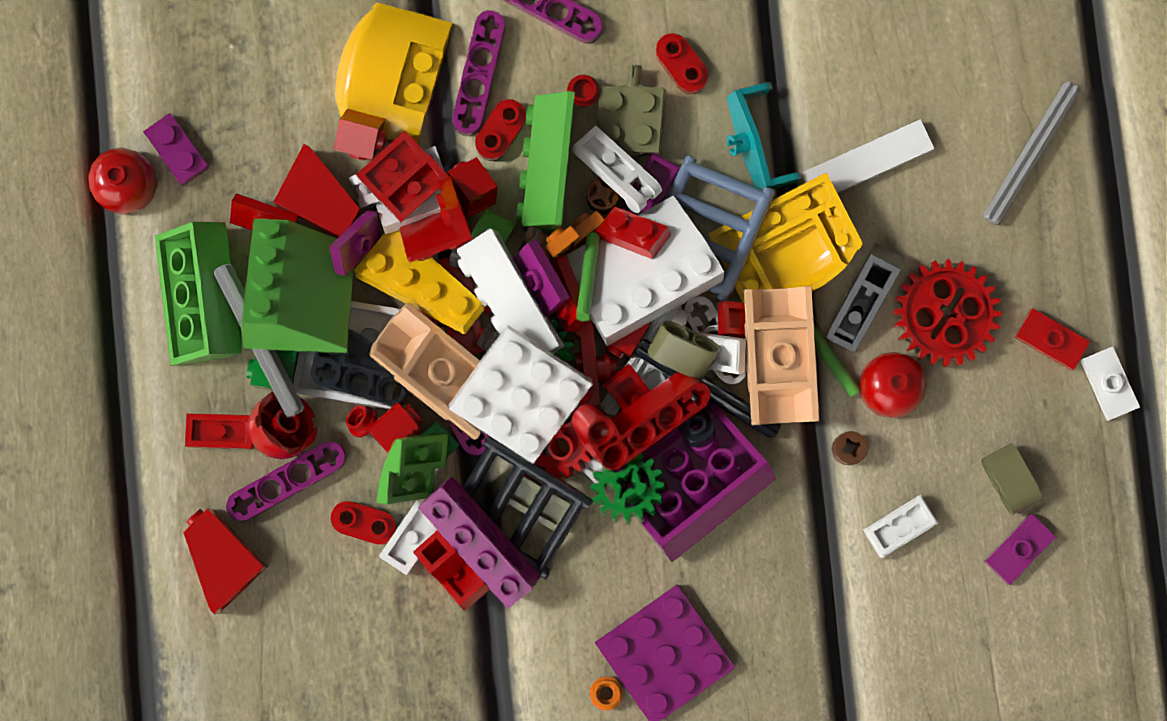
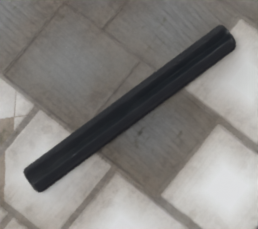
[634,339,781,438]

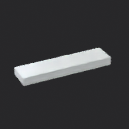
[801,119,934,193]

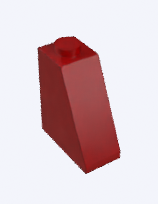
[273,144,362,238]
[183,508,268,614]

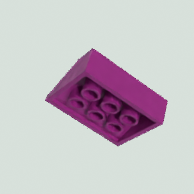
[615,401,776,562]

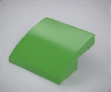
[377,433,448,505]

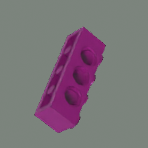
[418,476,541,609]

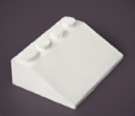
[564,196,724,346]

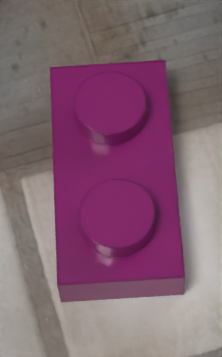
[143,113,210,186]

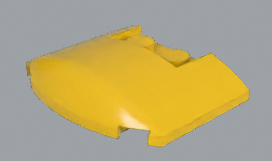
[336,2,453,145]
[708,172,863,303]

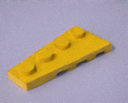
[354,230,484,335]

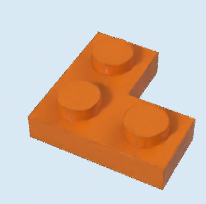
[544,211,604,263]

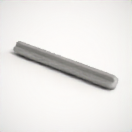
[983,81,1080,225]
[214,264,304,417]

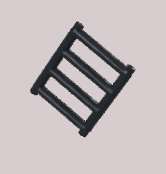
[463,436,593,579]

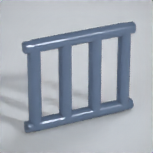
[667,155,775,301]

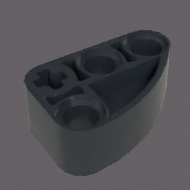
[310,329,409,407]

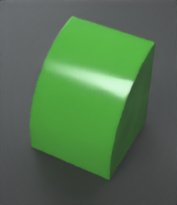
[469,209,518,246]

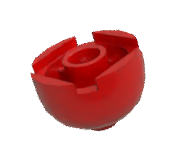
[88,147,157,215]
[859,352,927,418]
[248,391,317,460]

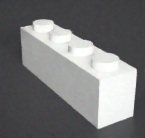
[457,229,565,354]

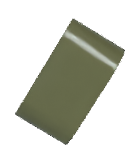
[648,321,720,380]
[981,443,1042,515]

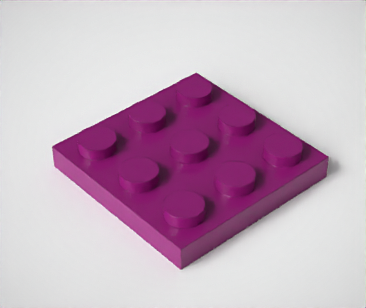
[594,584,735,721]

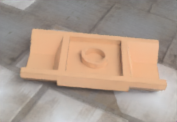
[744,286,819,425]
[370,303,481,440]

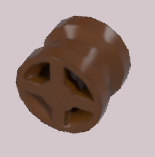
[586,178,619,214]
[831,431,868,466]

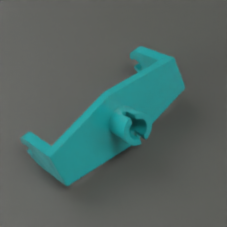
[726,82,802,190]

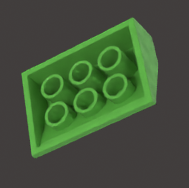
[241,219,354,353]

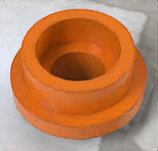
[590,676,623,711]

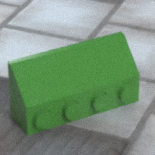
[516,91,575,234]
[155,222,242,366]

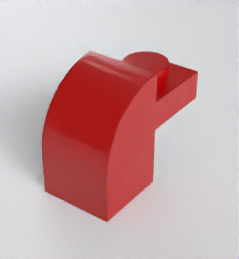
[413,530,490,611]

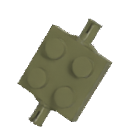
[596,65,666,160]

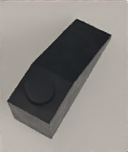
[825,243,904,353]

